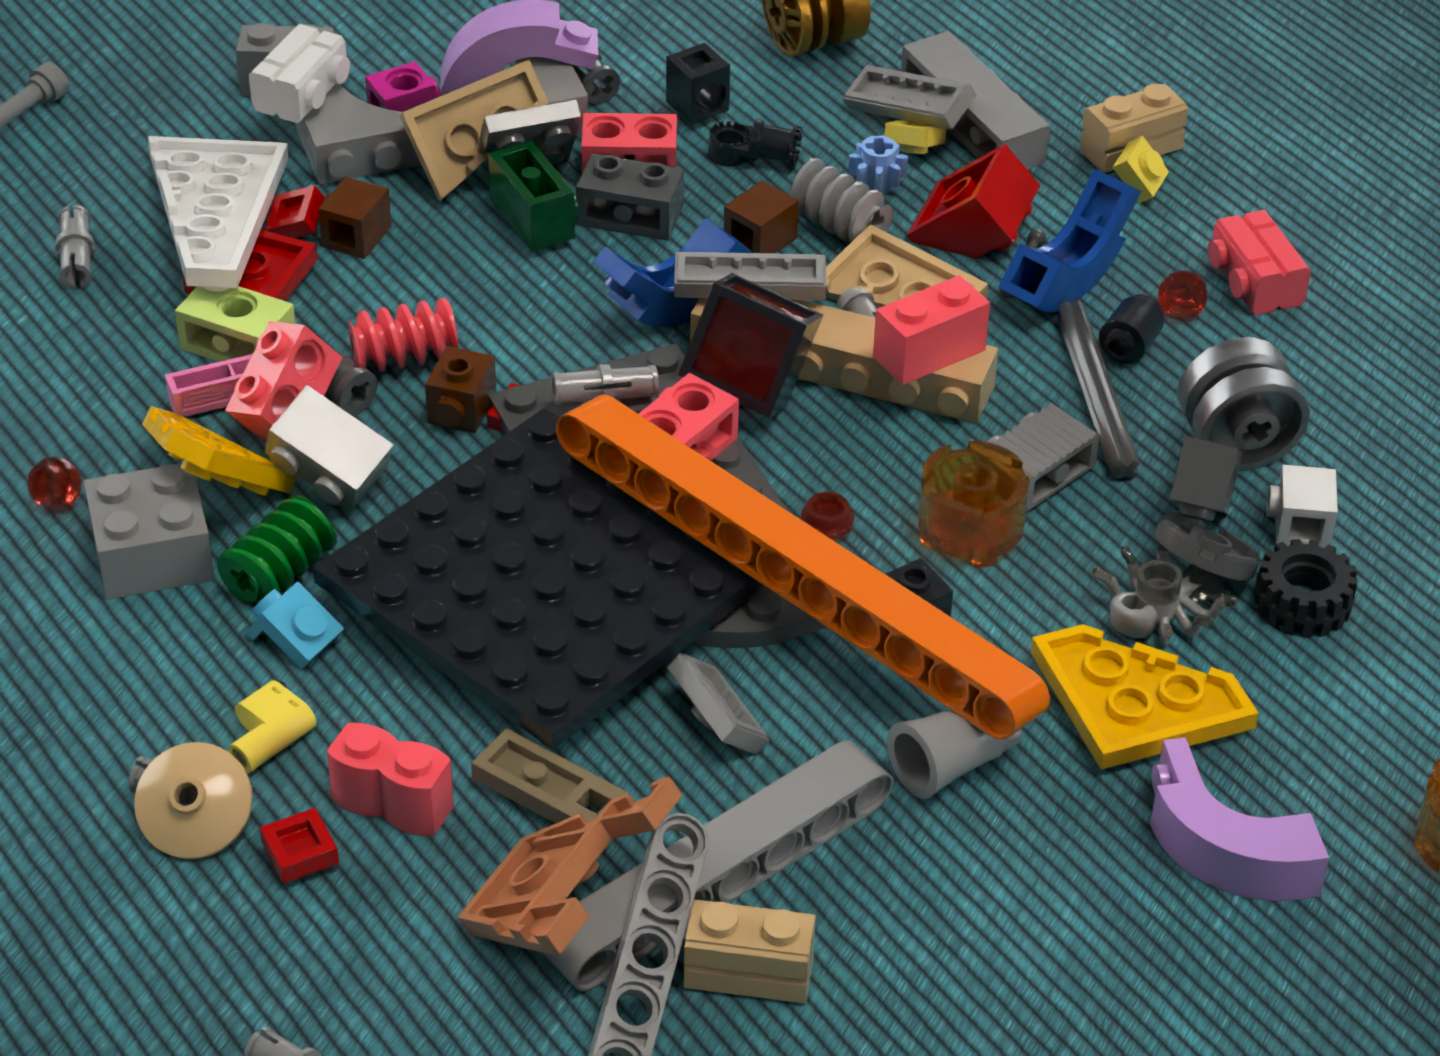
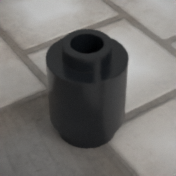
[1099,294,1164,364]

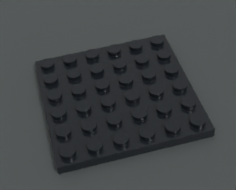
[313,408,765,750]

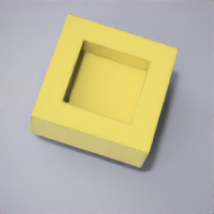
[884,119,947,154]
[1112,135,1169,204]

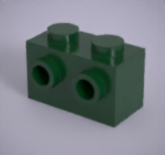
[488,140,579,252]

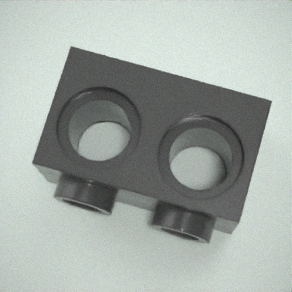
[1170,436,1243,521]

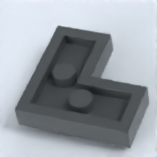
[480,99,581,165]

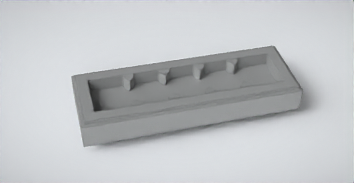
[842,65,977,129]
[674,252,826,300]

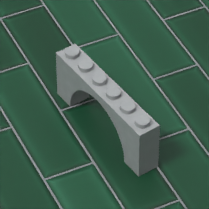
[294,57,588,184]

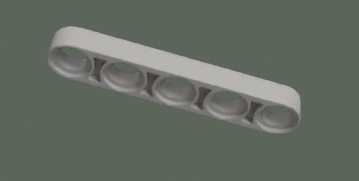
[588,813,708,1056]

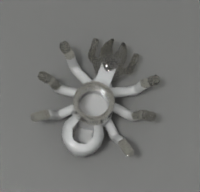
[1092,541,1237,646]

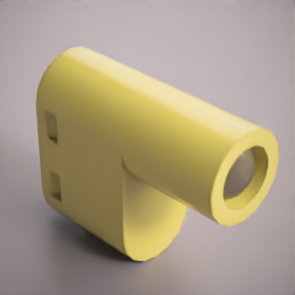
[228,680,317,774]

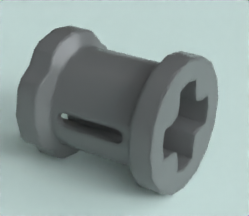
[572,53,620,104]

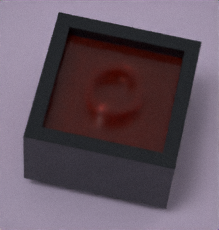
[678,273,823,418]

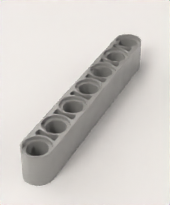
[541,740,894,991]

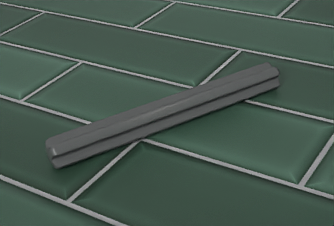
[1057,300,1139,480]

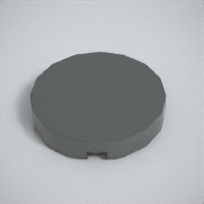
[1154,512,1260,581]

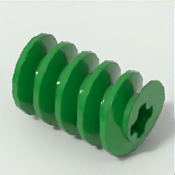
[217,495,337,603]

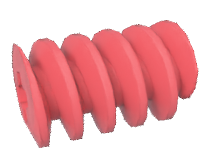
[348,297,458,372]

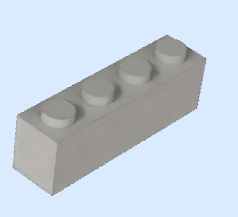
[901,31,1050,169]

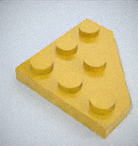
[142,406,298,496]
[1030,624,1259,770]

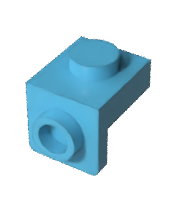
[245,581,345,670]

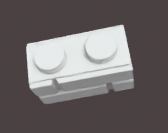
[249,24,350,123]

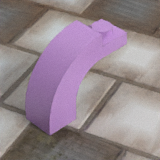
[440,0,598,95]
[1150,737,1329,901]

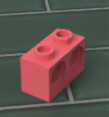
[581,113,677,173]
[225,321,343,442]
[639,373,739,461]

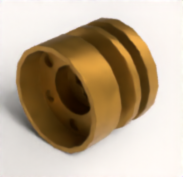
[761,0,871,57]

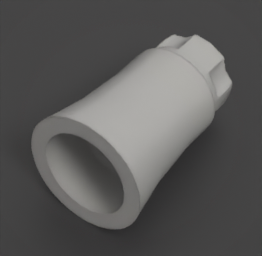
[887,709,1023,799]

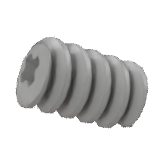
[789,157,894,243]

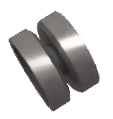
[1177,337,1310,471]

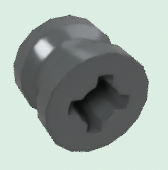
[324,353,377,417]

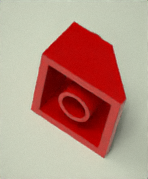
[906,144,1040,259]

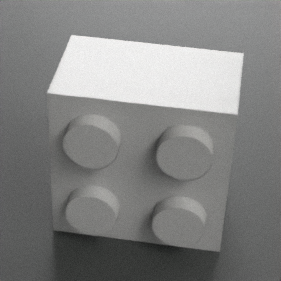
[84,463,215,600]

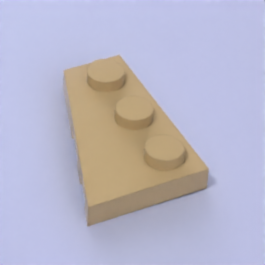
[399,60,549,203]
[826,224,988,309]

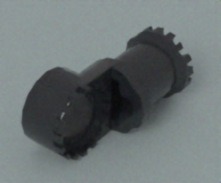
[708,119,803,168]

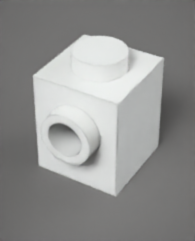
[1266,465,1338,548]

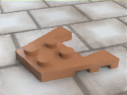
[457,776,682,955]

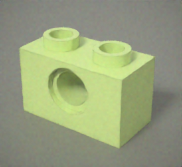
[175,286,296,362]

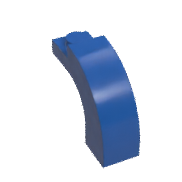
[998,168,1141,312]
[594,218,753,327]

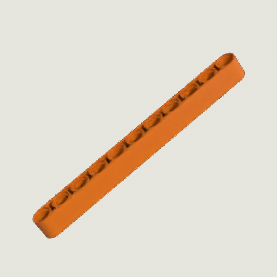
[556,395,1050,739]

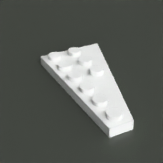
[148,136,289,292]

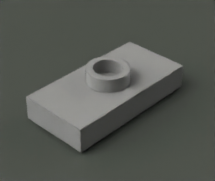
[667,653,769,755]

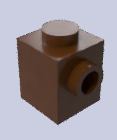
[318,176,392,259]
[724,181,799,254]
[425,346,496,433]

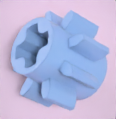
[848,135,908,194]

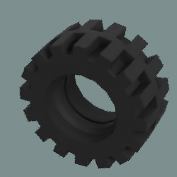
[1254,539,1358,638]

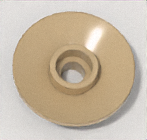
[134,742,253,860]

